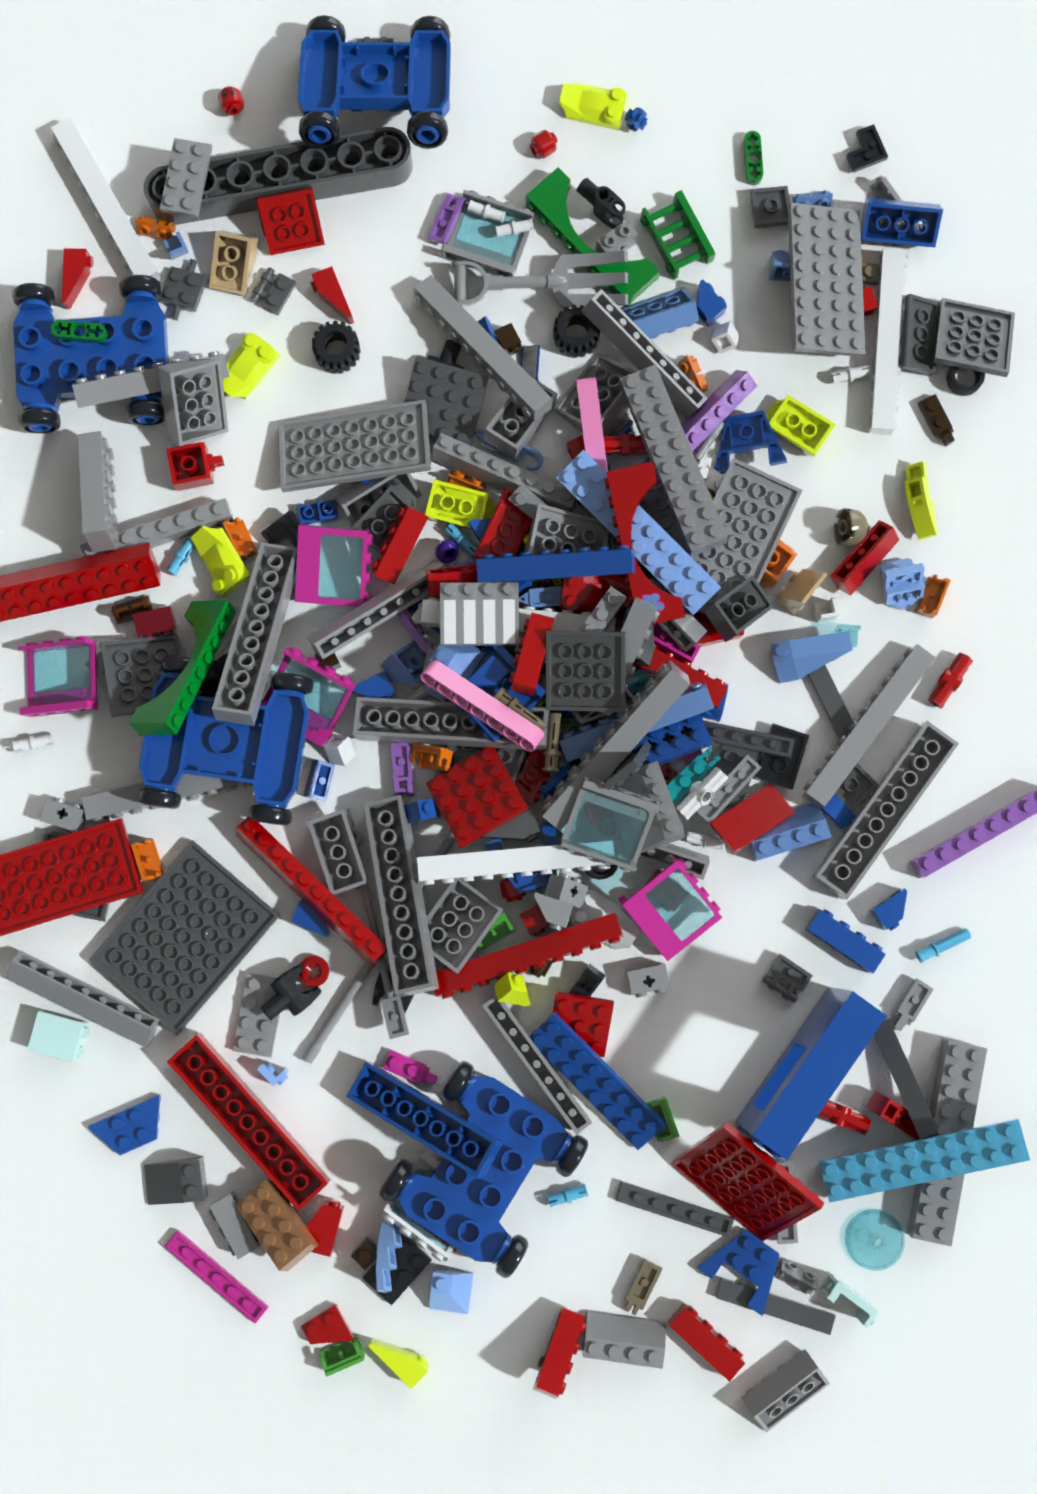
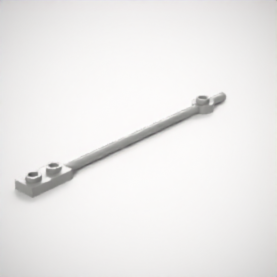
[345,809,410,1039]

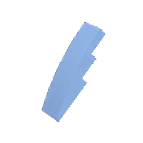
[376,1206,402,1293]

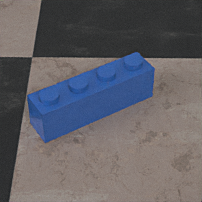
[805,909,886,974]

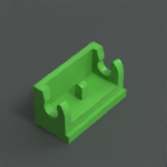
[479,912,515,950]
[647,1096,680,1142]
[319,1335,365,1377]

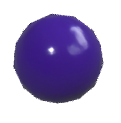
[435,540,459,564]

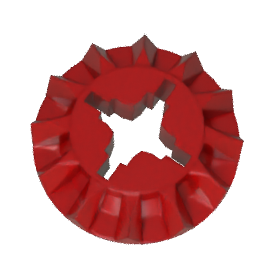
[299,955,330,987]

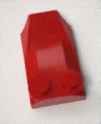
[559,575,631,612]

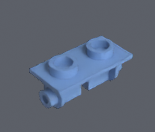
[793,190,833,207]

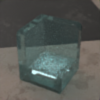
[834,624,861,647]

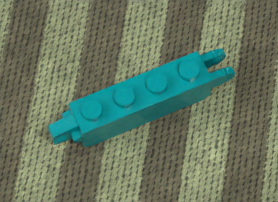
[667,747,721,805]

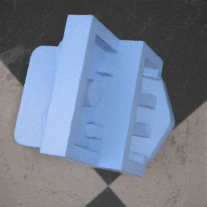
[880,558,925,610]

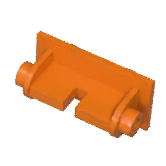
[135,215,176,240]
[678,355,708,392]
[446,470,486,492]

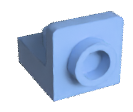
[257,1063,289,1086]

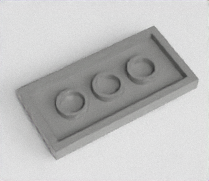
[160,138,212,218]
[233,973,280,1057]

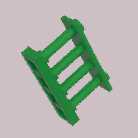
[640,190,716,280]

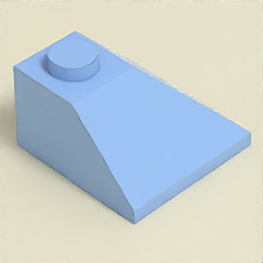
[429,1267,473,1314]

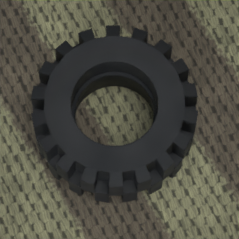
[553,305,600,358]
[312,321,361,374]

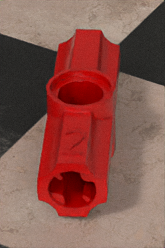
[604,434,647,455]
[928,652,973,709]
[819,1101,871,1135]

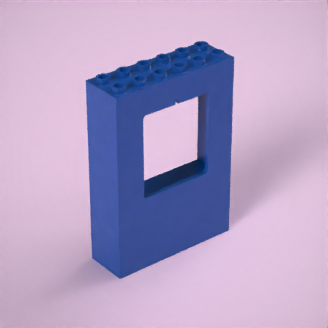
[735,987,887,1161]

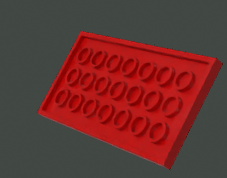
[0,818,144,937]

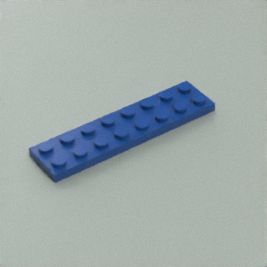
[529,1012,666,1150]

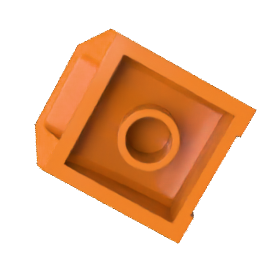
[760,540,798,588]

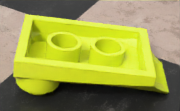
[559,83,628,130]
[223,332,281,399]
[765,395,836,457]
[425,479,495,529]
[191,526,251,597]

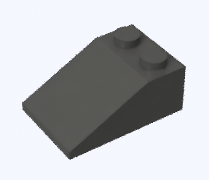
[703,575,775,642]
[480,809,541,842]
[144,1156,208,1205]

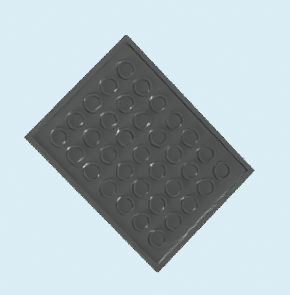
[89,840,281,1036]

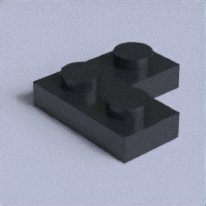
[846,124,889,173]
[261,510,302,548]

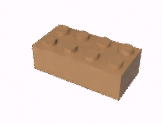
[236,1180,318,1271]

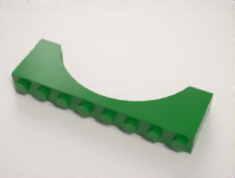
[525,167,660,307]
[129,599,237,735]

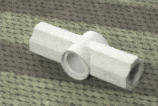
[675,767,728,820]

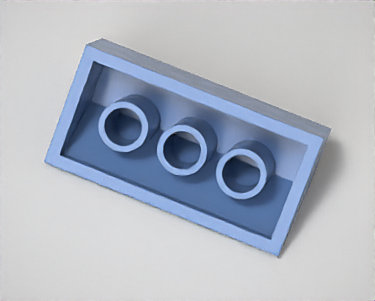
[621,287,699,339]
[749,803,832,861]

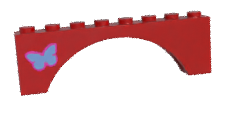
[604,462,685,625]

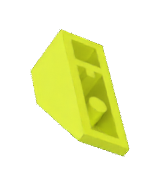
[368,1338,429,1389]

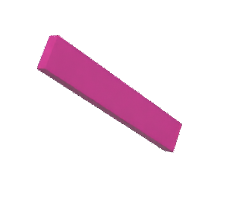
[164,1230,269,1324]

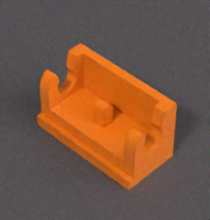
[223,517,258,561]
[915,575,951,618]
[411,743,453,771]
[131,839,164,882]

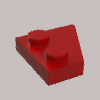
[301,1304,355,1344]

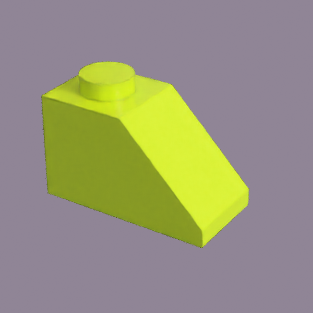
[494,973,531,1007]

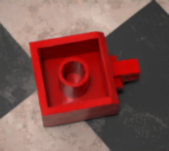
[166,442,225,491]

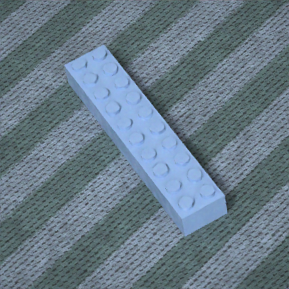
[556,450,721,616]

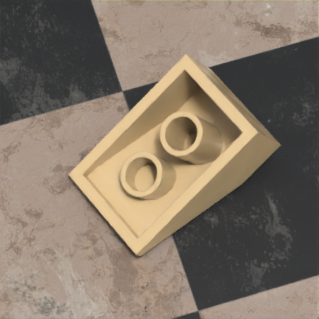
[209,230,258,296]
[776,569,828,615]

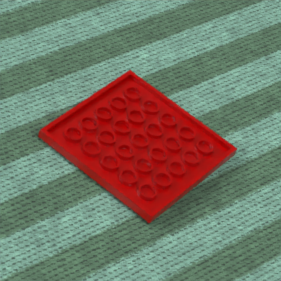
[671,1121,825,1241]

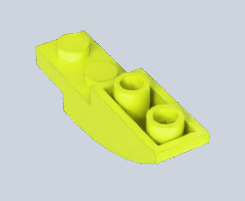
[904,461,938,540]

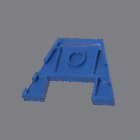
[714,410,788,474]
[483,822,557,894]
[697,1230,779,1316]

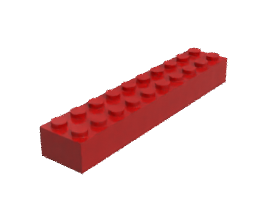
[0,543,161,622]
[167,1033,331,1211]

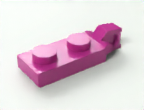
[383,1050,438,1085]

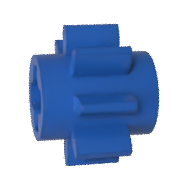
[625,107,648,132]

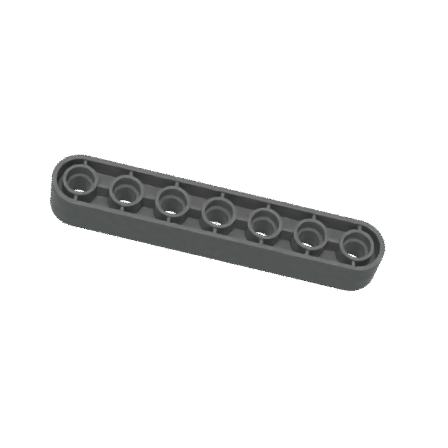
[144,127,413,225]

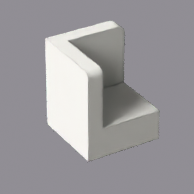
[711,320,739,354]
[813,597,839,623]
[323,734,355,766]

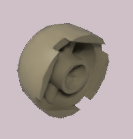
[834,508,869,547]

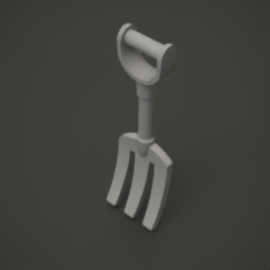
[451,251,628,308]

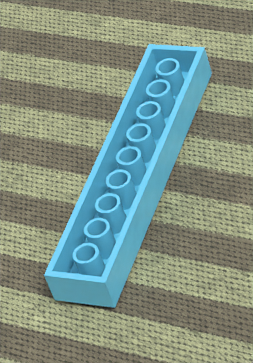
[819,1118,1030,1203]

